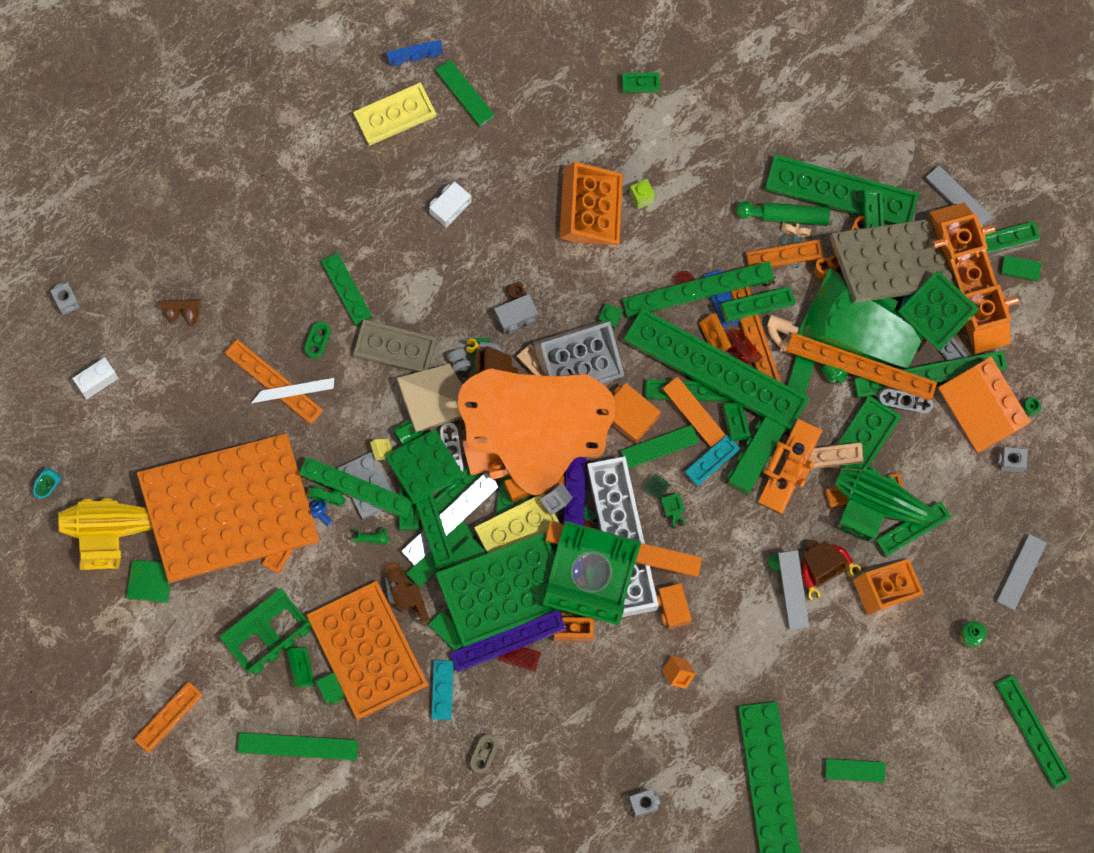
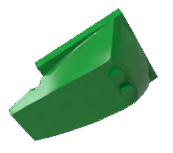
[797,269,924,369]

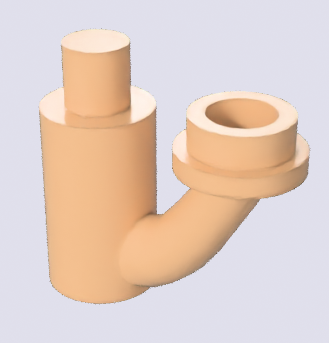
[767,315,799,352]

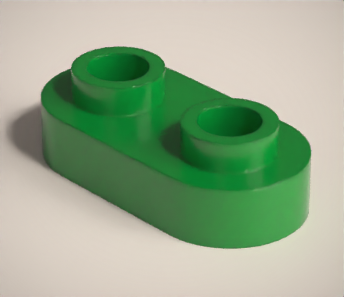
[305,322,331,359]
[306,485,346,507]

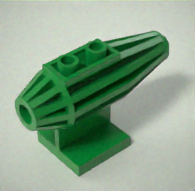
[834,467,933,543]

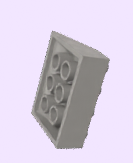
[533,320,624,383]

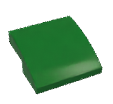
[126,560,171,603]

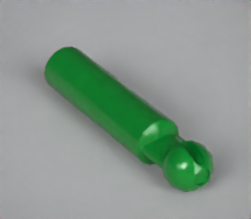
[736,201,830,226]

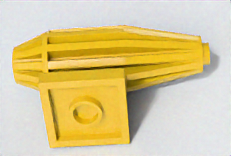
[58,498,152,570]

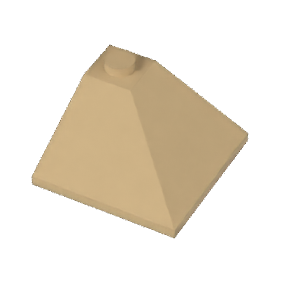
[397,364,472,433]

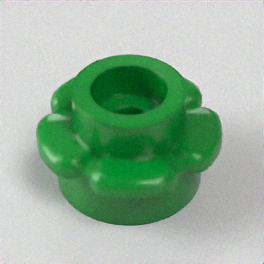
[1022,397,1041,416]

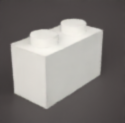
[429,181,471,228]
[72,357,118,400]

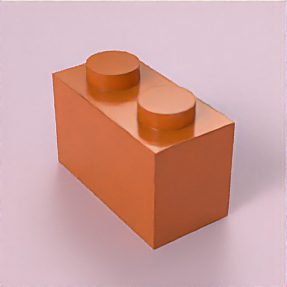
[656,583,692,630]
[554,617,594,641]

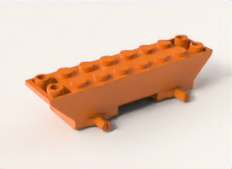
[929,202,1019,355]

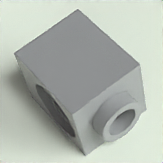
[50,282,80,315]
[998,447,1028,472]
[540,482,573,515]
[629,789,660,818]

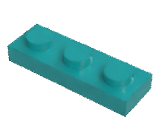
[685,435,740,487]
[432,660,454,721]

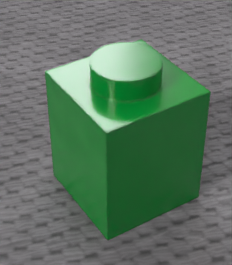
[316,673,345,706]

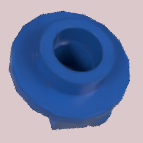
[308,501,333,527]

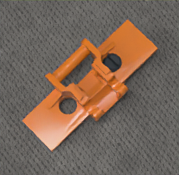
[758,419,823,514]

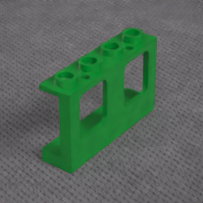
[220,588,312,676]

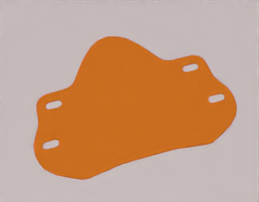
[458,369,616,495]

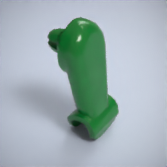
[350,527,390,545]

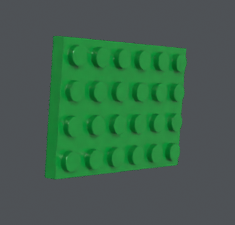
[435,532,561,647]

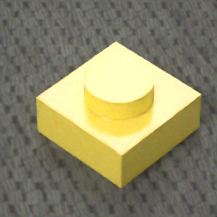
[370,439,393,460]

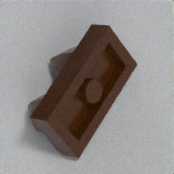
[161,299,201,327]

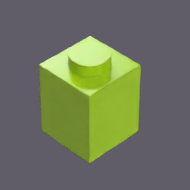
[629,179,655,210]

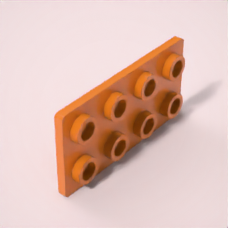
[462,437,510,480]

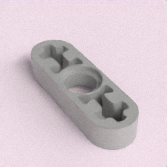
[878,387,933,413]

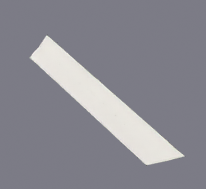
[252,378,334,403]

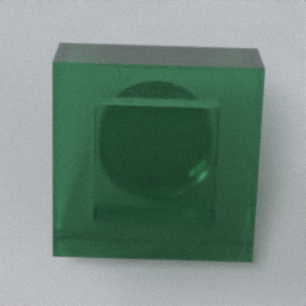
[644,473,671,501]

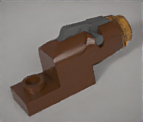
[385,563,430,626]

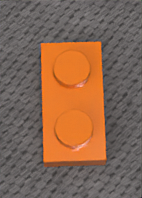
[699,313,732,352]

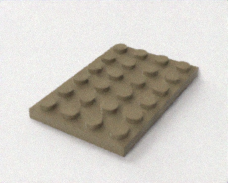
[829,219,956,303]

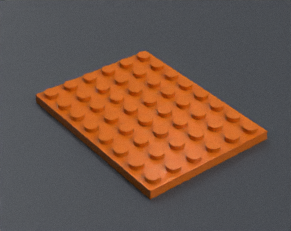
[137,433,320,584]

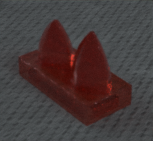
[726,329,763,365]

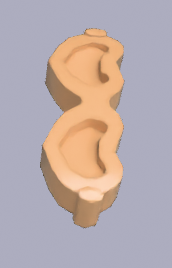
[781,222,811,238]

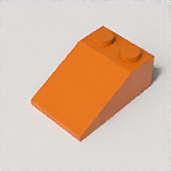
[853,558,924,616]

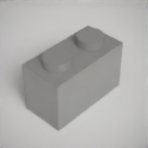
[494,294,538,334]

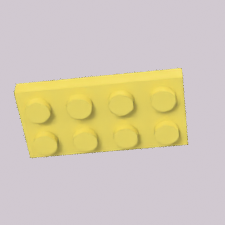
[353,82,436,146]
[474,494,560,554]

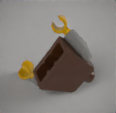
[466,339,518,375]

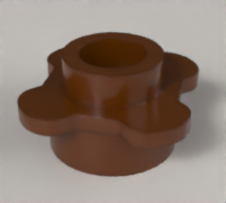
[505,282,527,302]

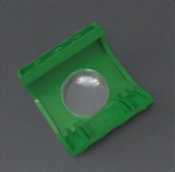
[543,521,641,626]

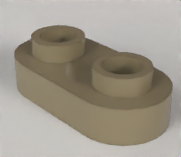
[470,735,498,774]

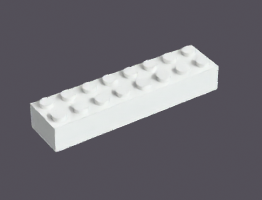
[587,457,658,617]

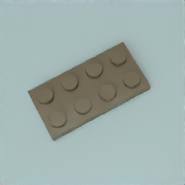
[353,319,437,372]

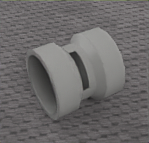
[447,348,472,374]

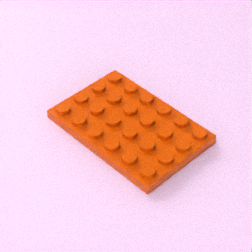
[307,581,428,721]

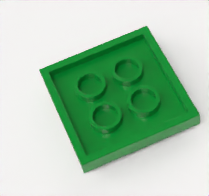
[898,270,980,351]
[385,429,464,504]

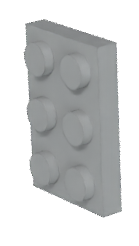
[338,452,392,520]

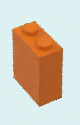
[601,383,661,445]

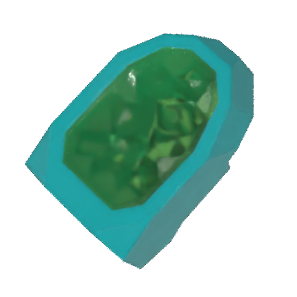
[33,466,63,498]

